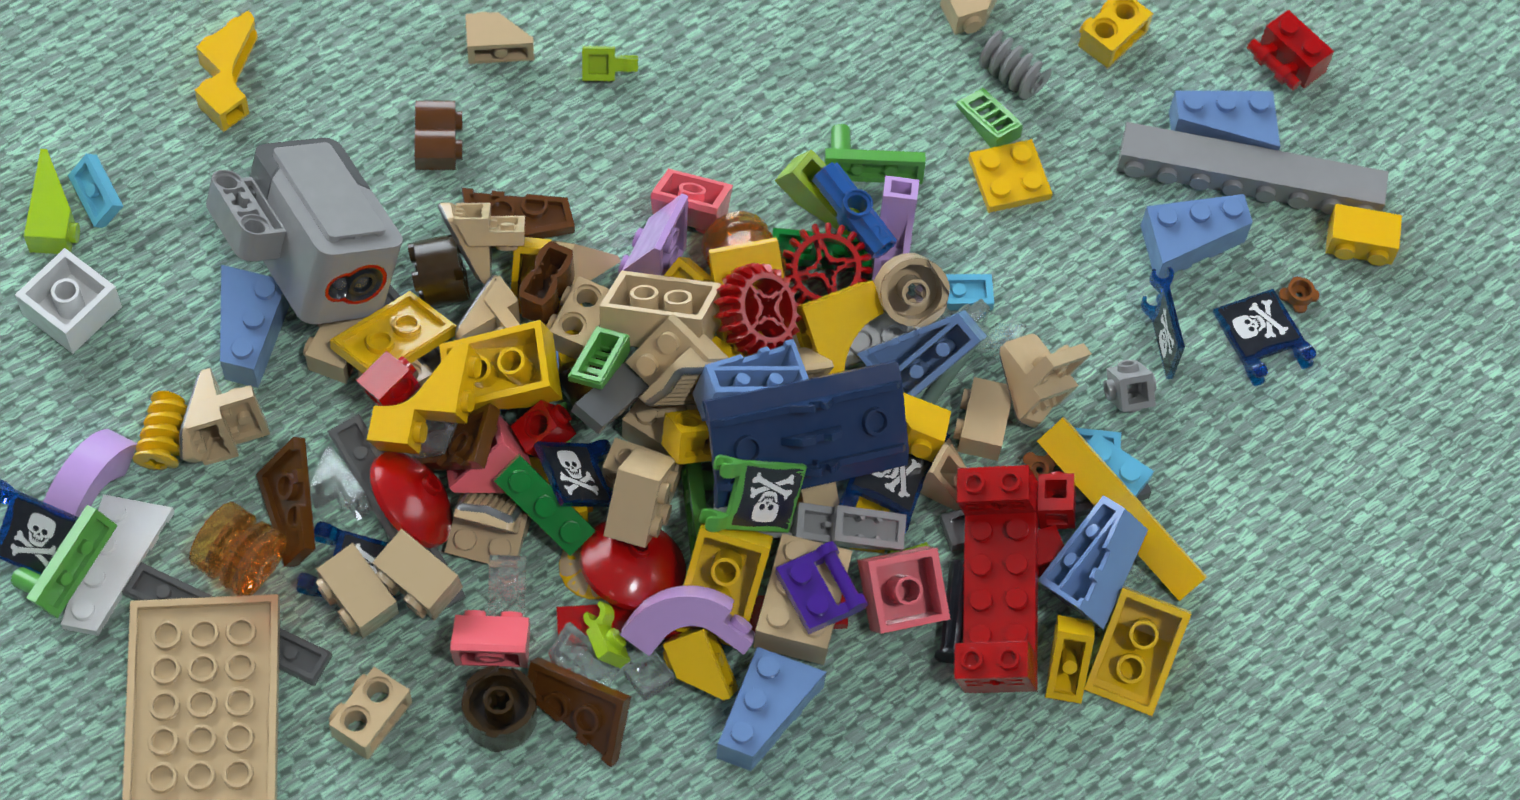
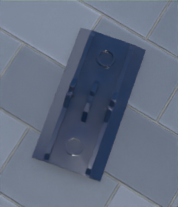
[702,361,909,509]

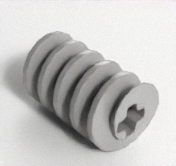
[979,30,1052,100]

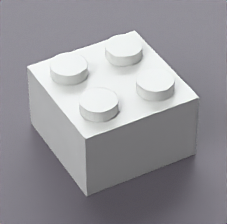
[15,248,122,354]

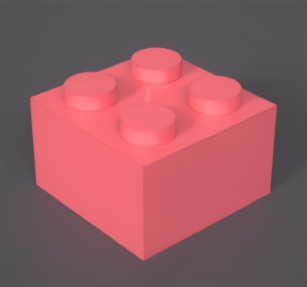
[857,546,950,634]

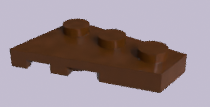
[462,188,575,248]
[414,403,501,471]
[256,437,316,567]
[527,657,632,767]

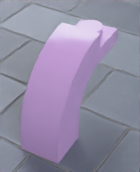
[872,175,919,281]
[42,428,137,520]
[620,585,755,656]

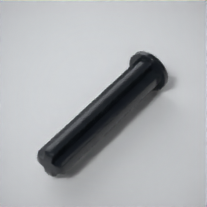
[934,559,964,664]

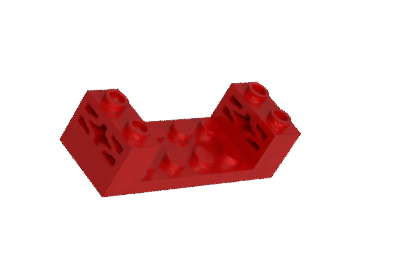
[954,465,1038,693]

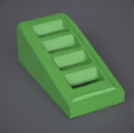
[956,88,1023,148]
[568,326,630,390]

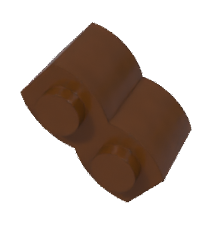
[415,101,463,170]
[519,241,575,325]

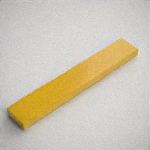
[1037,417,1207,601]

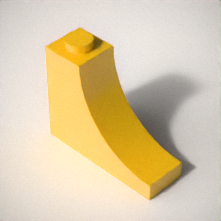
[795,281,884,375]

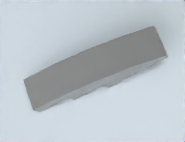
[757,502,907,551]

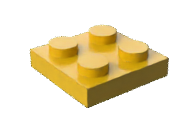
[968,139,1053,213]

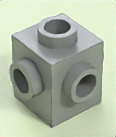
[1103,360,1156,412]

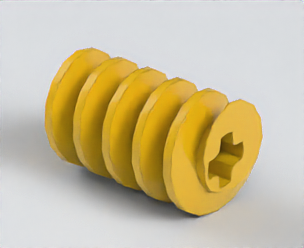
[132,391,187,470]

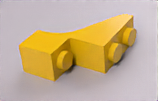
[195,10,258,132]
[367,343,482,454]

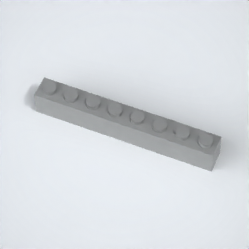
[1116,122,1389,215]

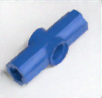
[813,162,897,259]

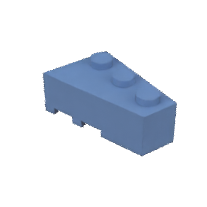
[1141,194,1253,283]
[220,265,290,388]
[857,310,987,397]

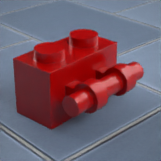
[1246,9,1334,91]

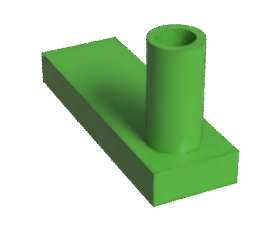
[824,124,926,184]
[681,462,715,557]
[11,505,118,618]

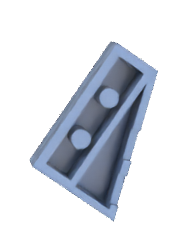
[1169,91,1280,150]
[693,339,809,421]
[1038,495,1148,629]
[717,647,826,771]

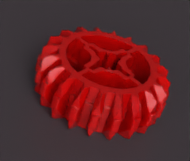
[782,222,873,304]
[713,263,802,357]

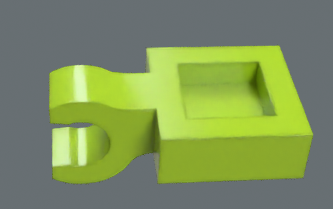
[582,46,638,81]
[583,601,631,669]

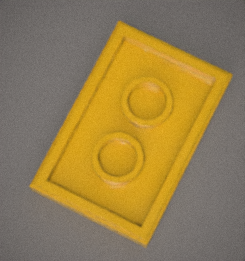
[330,291,457,374]

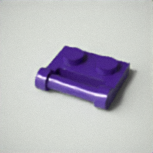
[775,541,868,635]

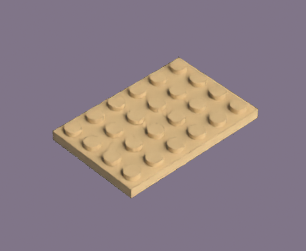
[122,594,280,800]

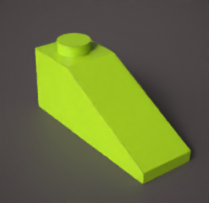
[24,149,80,254]
[774,149,860,235]

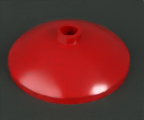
[370,451,453,548]
[580,521,686,611]

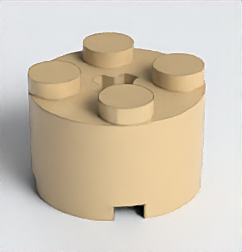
[874,253,950,327]

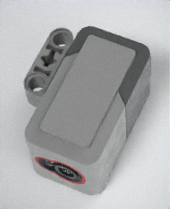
[206,138,403,324]

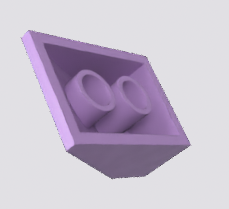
[618,194,688,276]

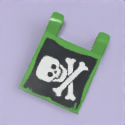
[698,455,807,533]

